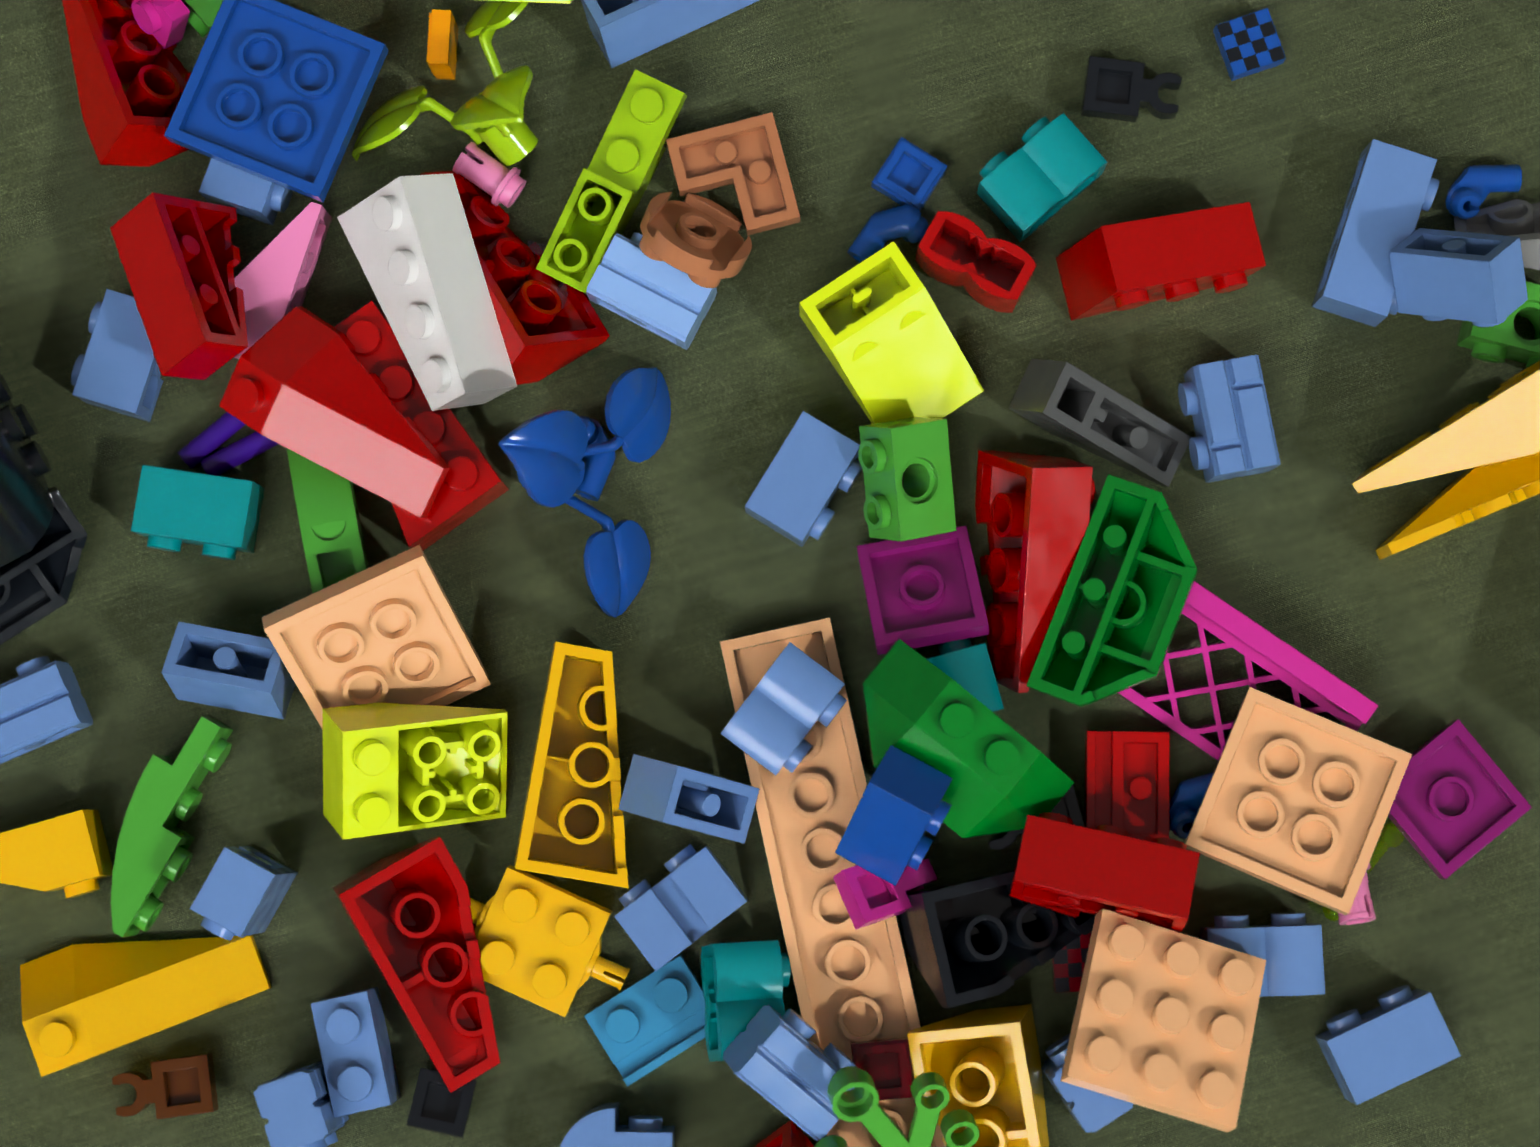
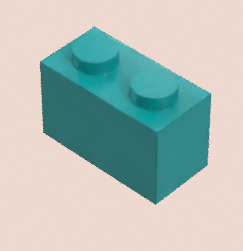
[131,465,265,560]

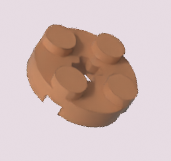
[639,192,752,288]

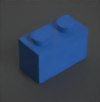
[835,745,953,886]

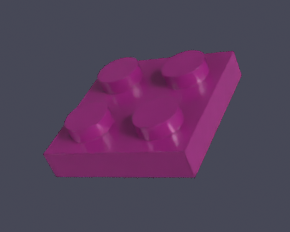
[856,526,989,655]
[1388,719,1532,880]

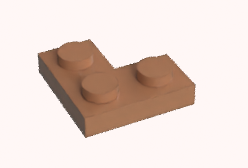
[666,112,800,236]

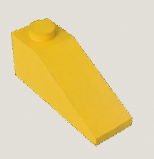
[0,809,113,899]

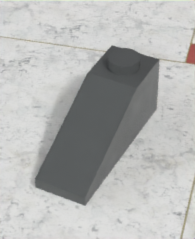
[1008,359,1191,487]

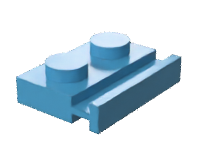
[584,954,705,1087]

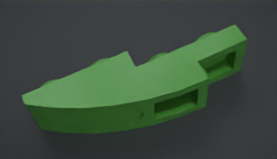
[287,448,368,593]
[111,716,233,938]

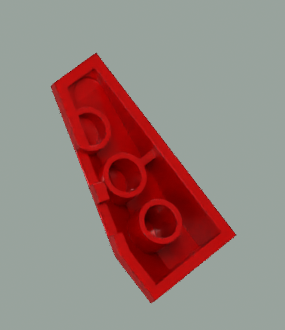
[332,836,500,1093]

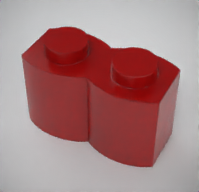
[916,211,1037,313]

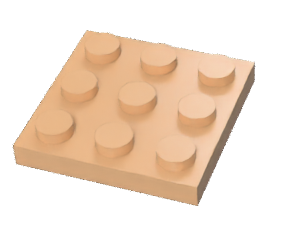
[261,545,491,730]
[1184,687,1412,915]
[1061,909,1266,1133]

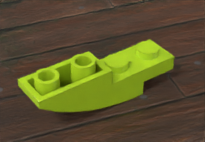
[536,69,687,294]

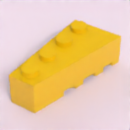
[514,642,629,888]

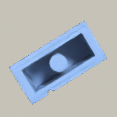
[586,232,717,350]

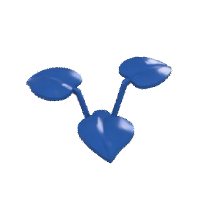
[499,367,671,618]

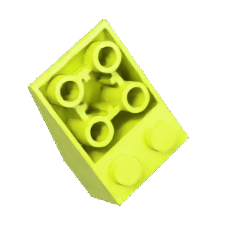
[799,241,984,424]
[322,702,508,840]

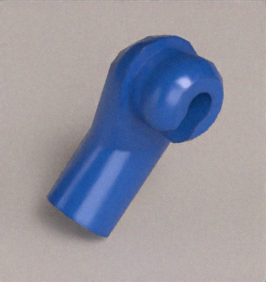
[1446,164,1522,219]
[847,204,929,263]
[575,416,616,501]
[1169,772,1214,839]

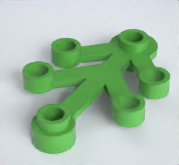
[815,1066,979,1147]

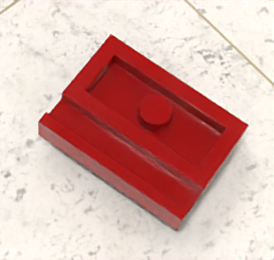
[1085,731,1170,842]

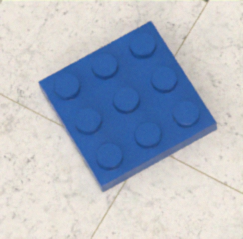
[164,0,389,203]

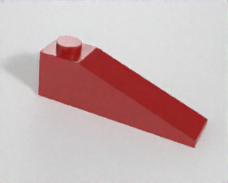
[62,0,191,167]
[420,171,610,385]
[219,306,450,518]
[975,450,1095,693]

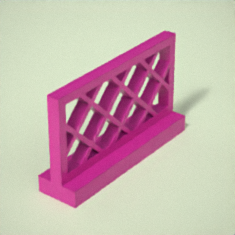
[1118,581,1379,760]

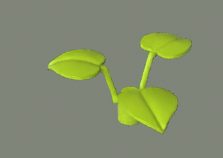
[352,1,538,167]

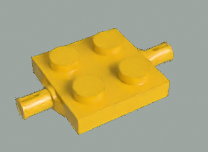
[470,865,630,1017]

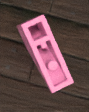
[234,202,332,359]

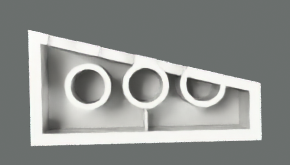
[337,173,517,411]

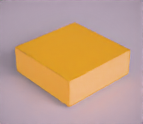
[426,9,458,80]

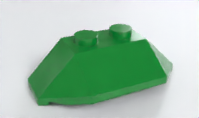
[1026,474,1198,707]
[862,638,1075,838]

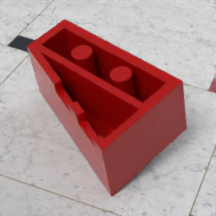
[110,192,248,380]
[1055,202,1266,321]
[1010,812,1200,933]

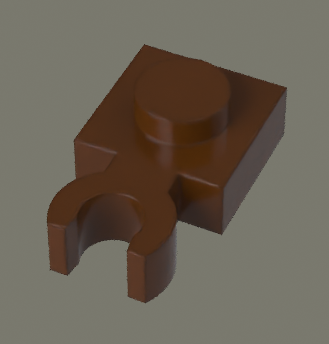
[112,1053,219,1120]

